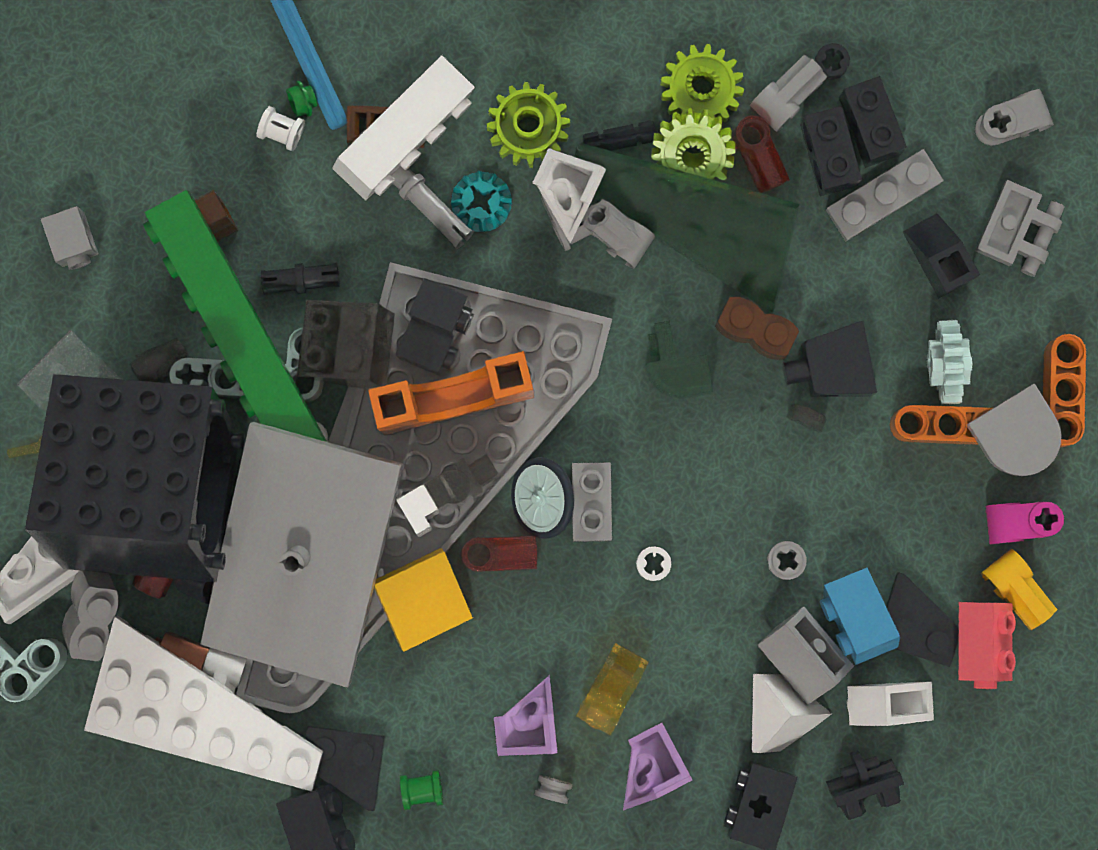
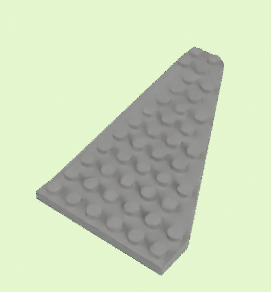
[236,262,612,713]

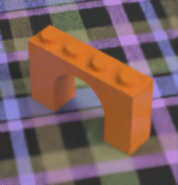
[368,351,534,435]

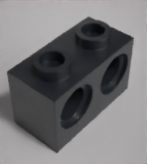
[800,106,862,196]

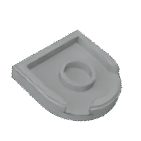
[967,383,1061,476]

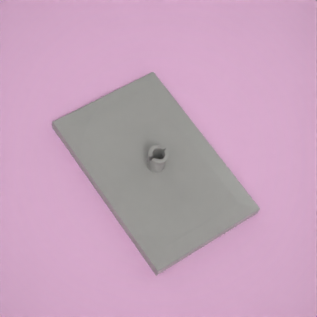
[200,422,404,688]

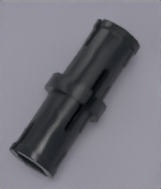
[261,263,340,295]

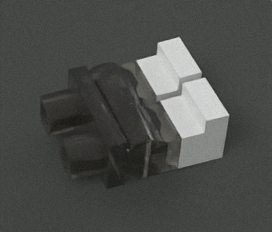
[397,454,499,537]

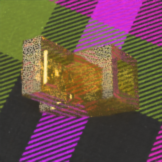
[576,643,649,735]

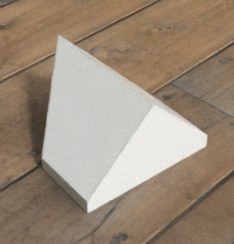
[533,148,606,243]
[752,674,832,753]

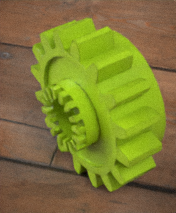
[660,44,744,122]
[487,82,570,168]
[651,108,736,193]

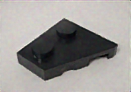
[886,572,959,667]
[306,726,385,811]

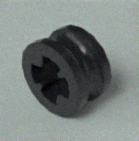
[815,43,850,80]

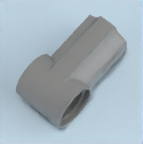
[750,55,827,132]
[584,200,655,269]

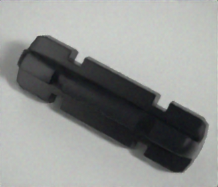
[583,120,657,155]

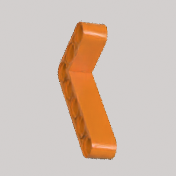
[890,334,1086,447]

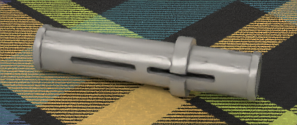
[391,166,474,249]

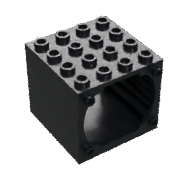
[25,374,244,582]

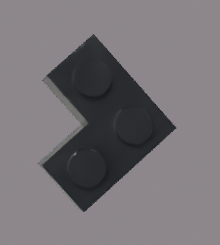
[396,278,474,376]

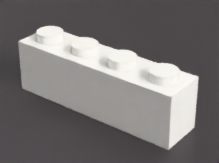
[332,55,475,200]

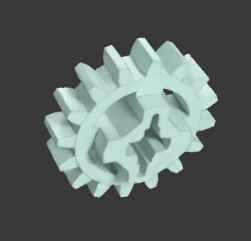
[927,320,972,405]

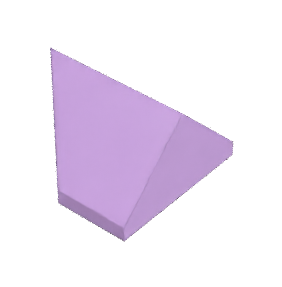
[494,675,557,756]
[623,723,692,810]

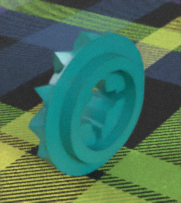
[451,171,512,232]

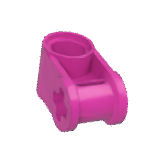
[985,502,1064,544]

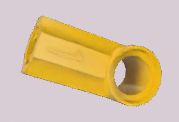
[981,549,1057,630]

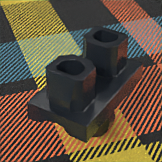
[826,750,904,820]

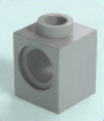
[41,206,98,270]

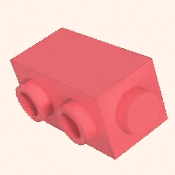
[958,602,1016,689]

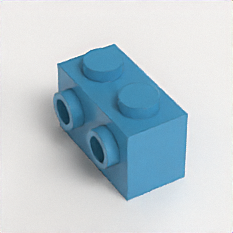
[820,568,900,665]

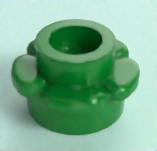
[286,81,317,118]

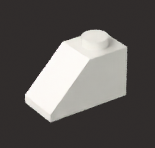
[847,682,934,726]

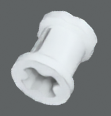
[257,106,305,152]

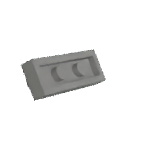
[826,149,944,242]

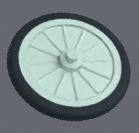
[511,457,574,539]

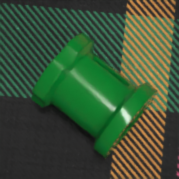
[400,770,443,810]

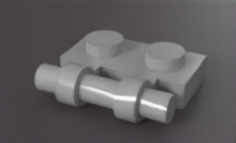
[975,180,1065,277]

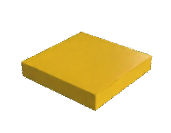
[374,548,473,652]

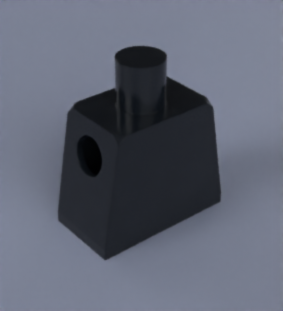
[782,321,877,397]

